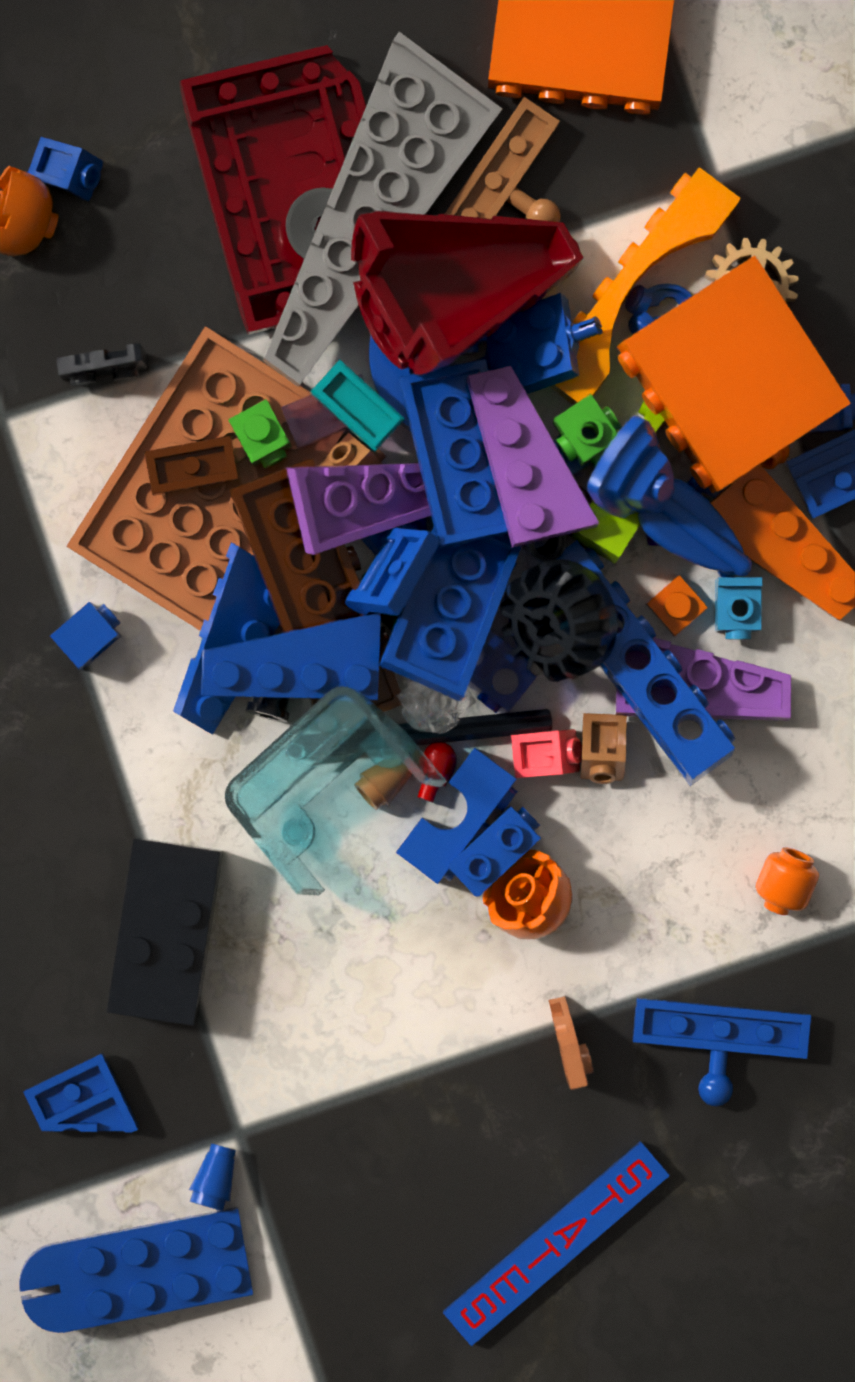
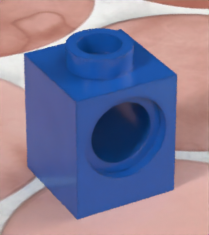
[50,602,122,670]

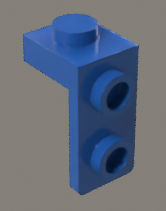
[449,806,541,897]

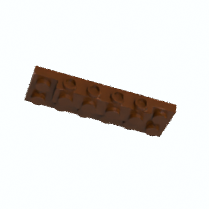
[229,458,406,736]

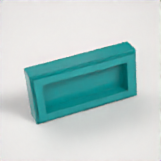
[310,360,405,452]

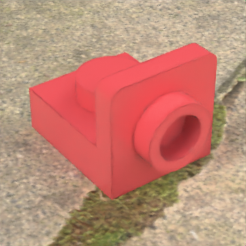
[511,729,582,778]

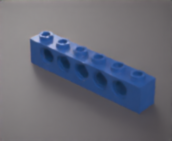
[556,540,736,786]

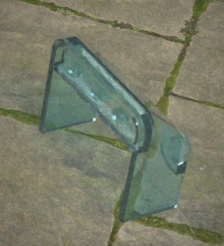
[225,686,447,896]

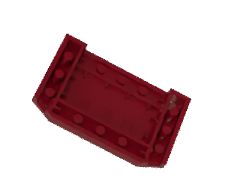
[179,45,366,335]

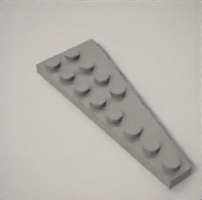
[263,32,502,387]

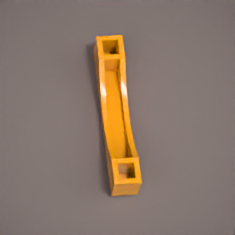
[550,167,741,405]

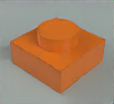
[646,575,708,637]

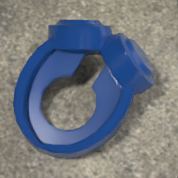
[625,284,692,335]

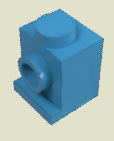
[715,577,762,640]

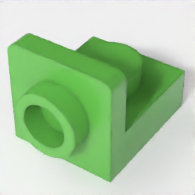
[228,399,292,469]

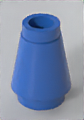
[189,1144,236,1211]

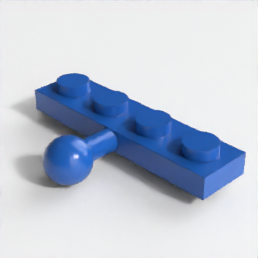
[632,998,811,1107]

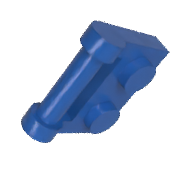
[345,528,440,616]

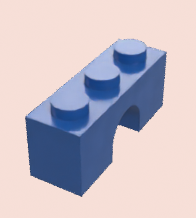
[396,748,518,884]

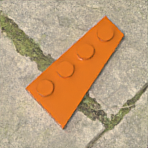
[710,464,855,620]

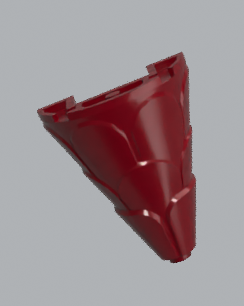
[351,211,584,375]

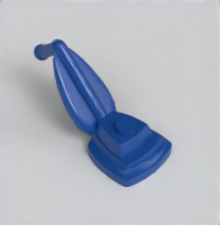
[587,415,752,577]

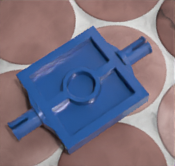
[466,293,603,394]

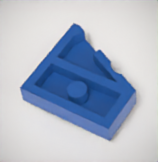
[23,1052,139,1133]

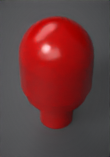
[417,743,457,803]

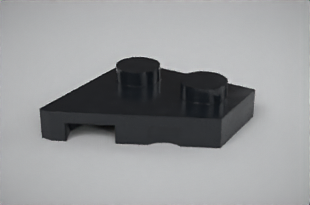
[57,343,149,386]

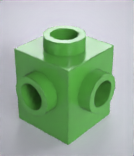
[552,394,622,467]

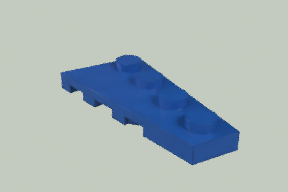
[173,542,280,735]
[201,612,381,700]

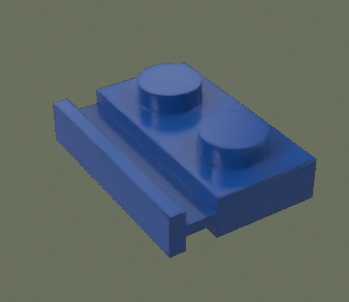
[785,429,855,519]

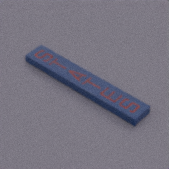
[443,1141,670,1347]

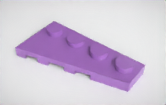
[467,366,599,548]
[287,463,431,554]
[615,627,791,721]

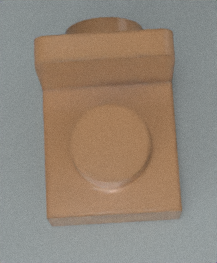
[580,713,627,784]

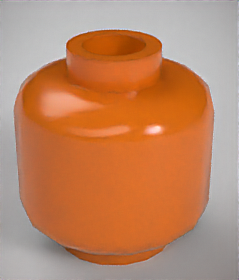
[755,847,820,915]

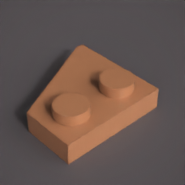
[548,996,593,1089]

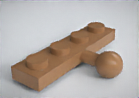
[445,97,561,222]

